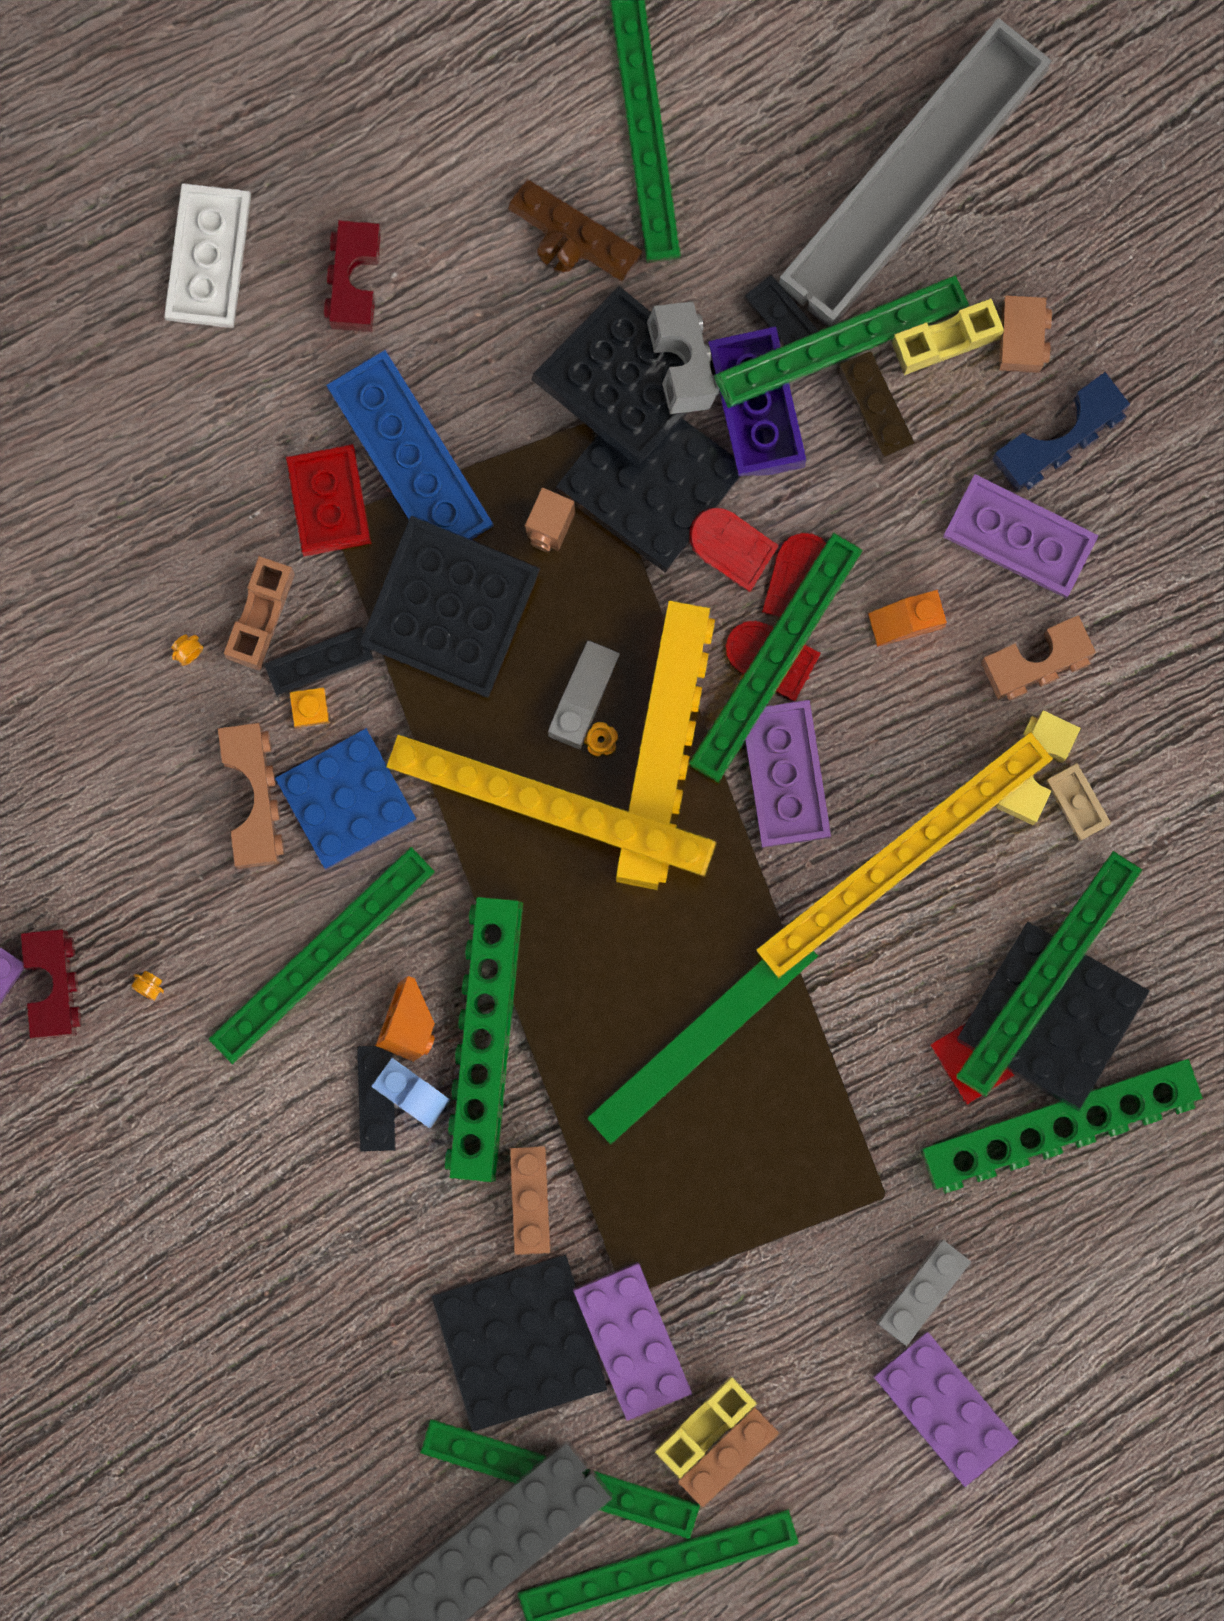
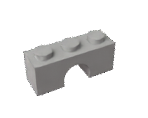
[647,302,719,414]
[876,1240,971,1346]

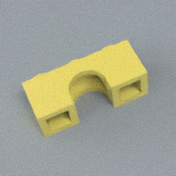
[892,298,1004,375]
[996,710,1081,825]
[655,1376,757,1478]

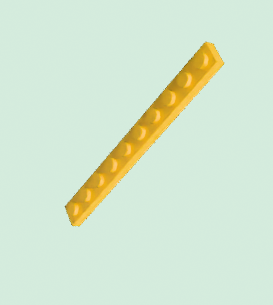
[756,732,1053,978]
[386,735,716,876]

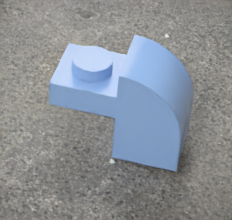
[372,1058,451,1129]

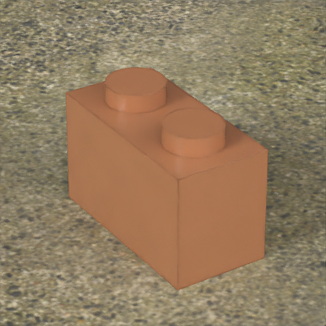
[999,296,1052,373]
[525,488,575,552]

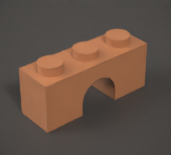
[224,556,295,671]
[981,615,1096,701]
[510,1147,551,1255]
[677,1406,780,1508]

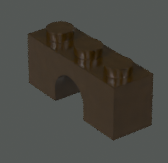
[837,351,915,465]

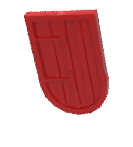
[689,508,779,592]
[762,533,826,618]
[726,621,821,702]

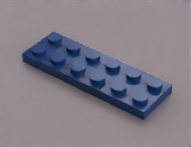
[326,350,494,539]

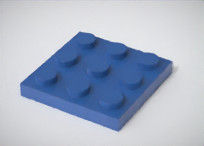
[275,728,417,870]

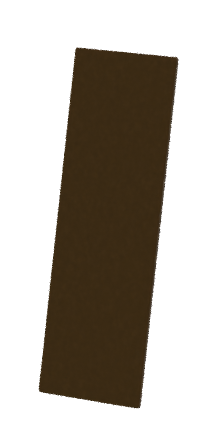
[342,424,885,1289]

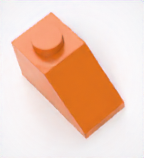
[868,590,947,647]
[375,976,435,1062]

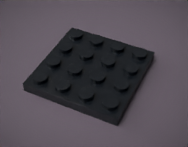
[531,286,715,467]
[555,419,742,573]
[360,515,541,698]
[957,921,1150,1111]
[432,1254,608,1432]

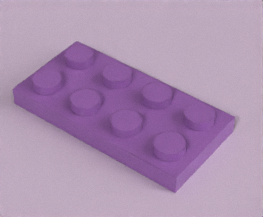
[943,474,1099,599]
[745,700,831,848]
[573,1262,692,1421]
[873,1332,1019,1487]

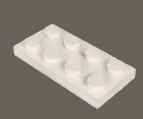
[164,184,251,328]

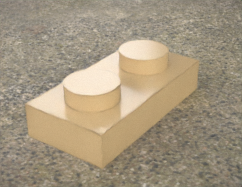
[1046,763,1111,842]

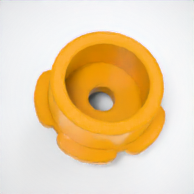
[171,634,203,666]
[584,722,618,756]
[131,971,164,1001]

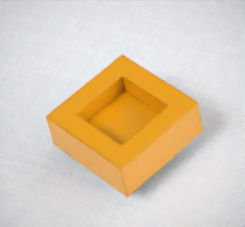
[290,687,330,728]

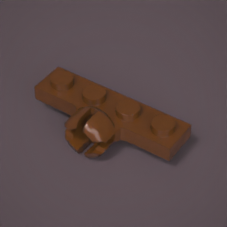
[508,179,642,282]

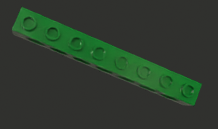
[445,897,523,1182]
[920,1058,1203,1194]

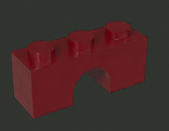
[324,220,382,332]
[21,929,81,1040]

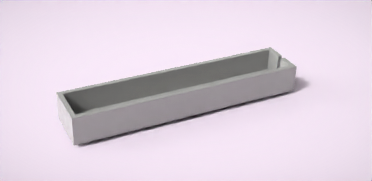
[779,18,1052,327]

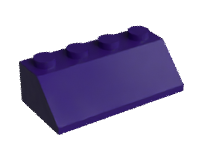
[708,327,806,476]

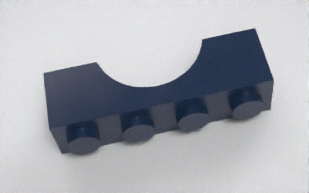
[992,372,1130,492]

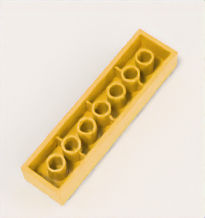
[616,601,715,890]

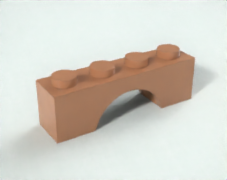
[218,723,284,869]

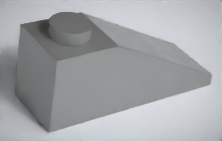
[548,641,620,750]

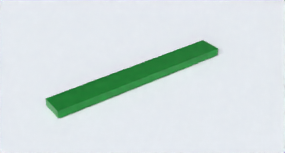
[610,0,681,263]
[714,275,970,408]
[689,532,863,783]
[208,847,436,1065]
[956,851,1143,1097]
[587,951,818,1145]
[420,1419,700,1539]
[518,1509,799,1621]

